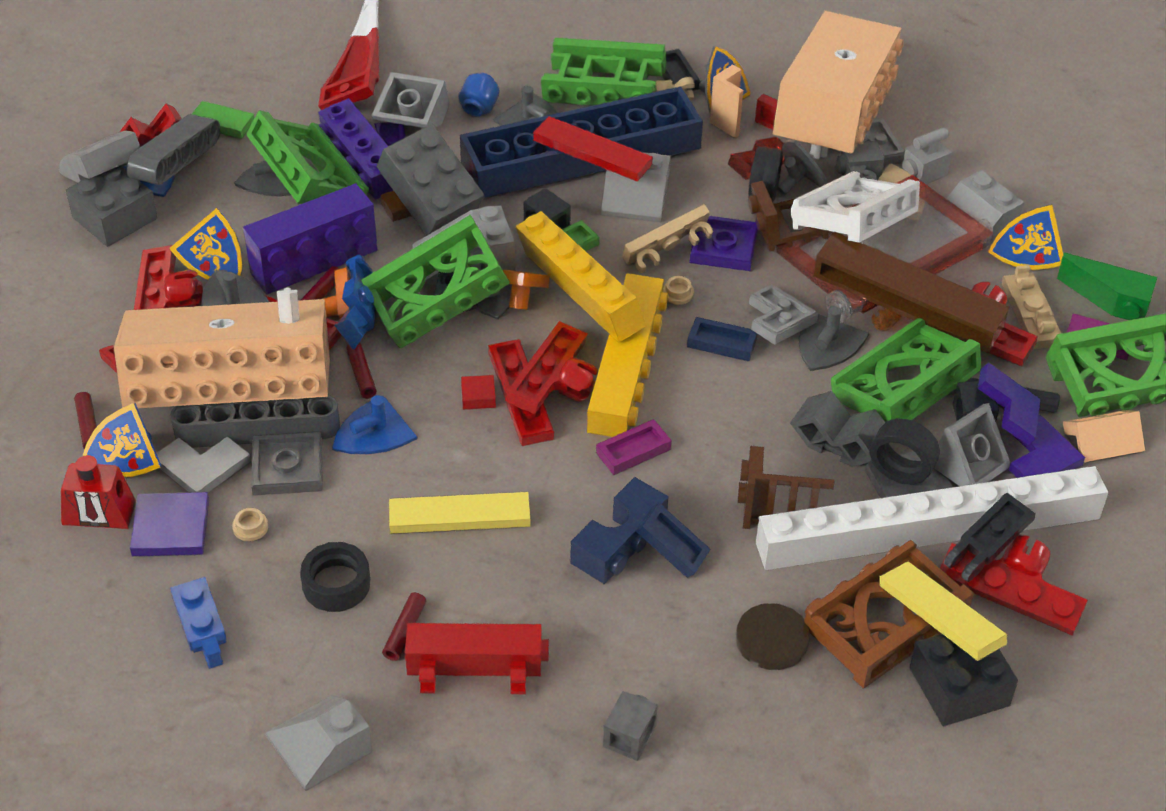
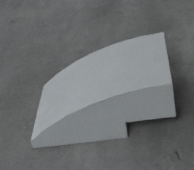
[58,131,140,183]

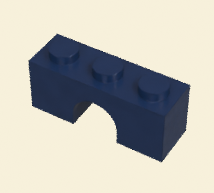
[570,477,669,584]

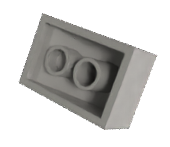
[412,205,516,286]

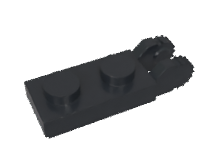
[944,493,1036,582]

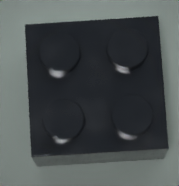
[909,634,1018,727]

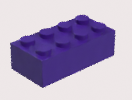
[243,183,378,295]

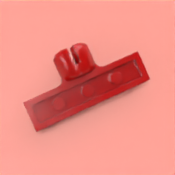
[134,245,203,310]
[971,282,1038,367]
[505,321,598,414]
[940,534,1088,636]

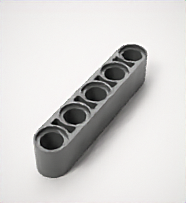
[127,114,220,185]
[170,395,340,448]

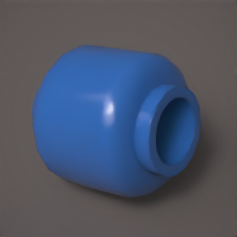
[458,73,500,117]

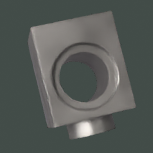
[603,691,658,761]

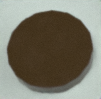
[736,603,810,670]

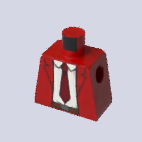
[61,455,136,529]

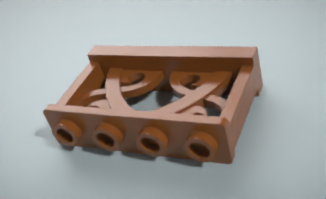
[804,540,974,689]

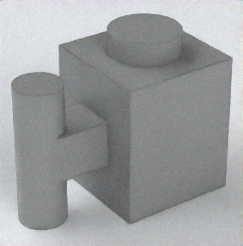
[902,127,952,186]

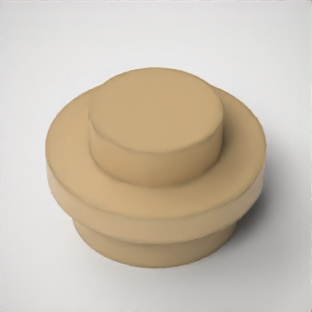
[663,276,694,305]
[232,508,268,541]

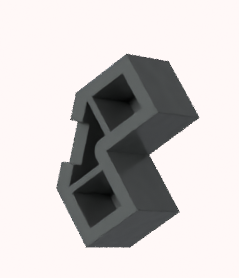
[790,391,885,467]

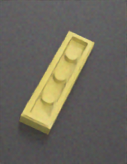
[389,492,530,534]
[880,561,1007,661]

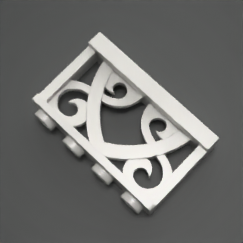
[791,171,920,242]

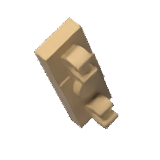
[622,204,713,273]
[1002,265,1062,349]

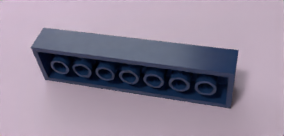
[460,86,703,198]

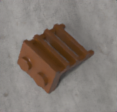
[748,181,833,252]
[738,446,834,529]

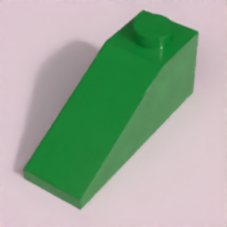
[1057,252,1158,320]

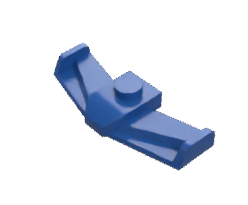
[334,255,376,349]

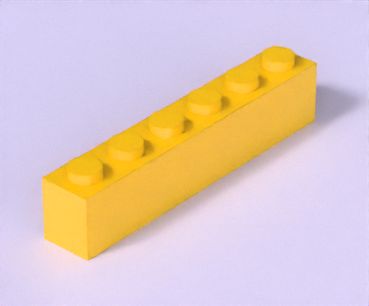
[515,211,646,343]
[587,273,668,437]

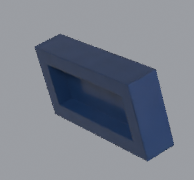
[687,317,758,361]
[636,503,711,578]

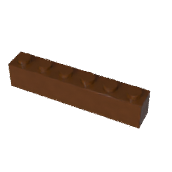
[813,232,1010,353]

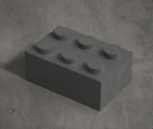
[377,124,484,236]

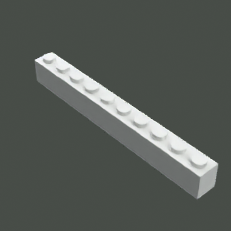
[756,466,1108,570]

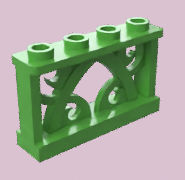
[246,110,369,204]
[361,215,510,348]
[1048,313,1166,417]
[831,318,981,422]

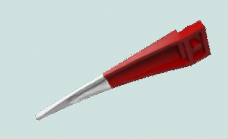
[318,0,379,110]

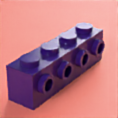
[318,98,394,200]

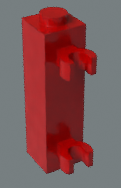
[405,623,549,694]

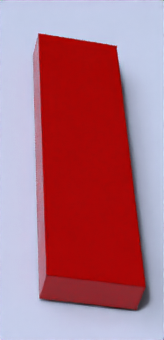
[533,116,653,182]
[488,339,554,446]

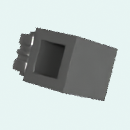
[836,141,884,180]

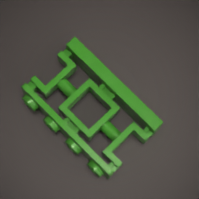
[541,38,666,105]

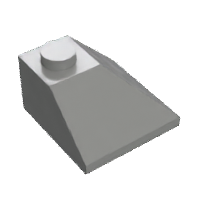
[266,695,372,791]

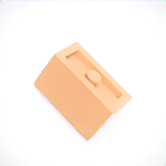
[710,65,743,139]
[1063,410,1145,462]

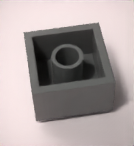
[66,165,158,247]

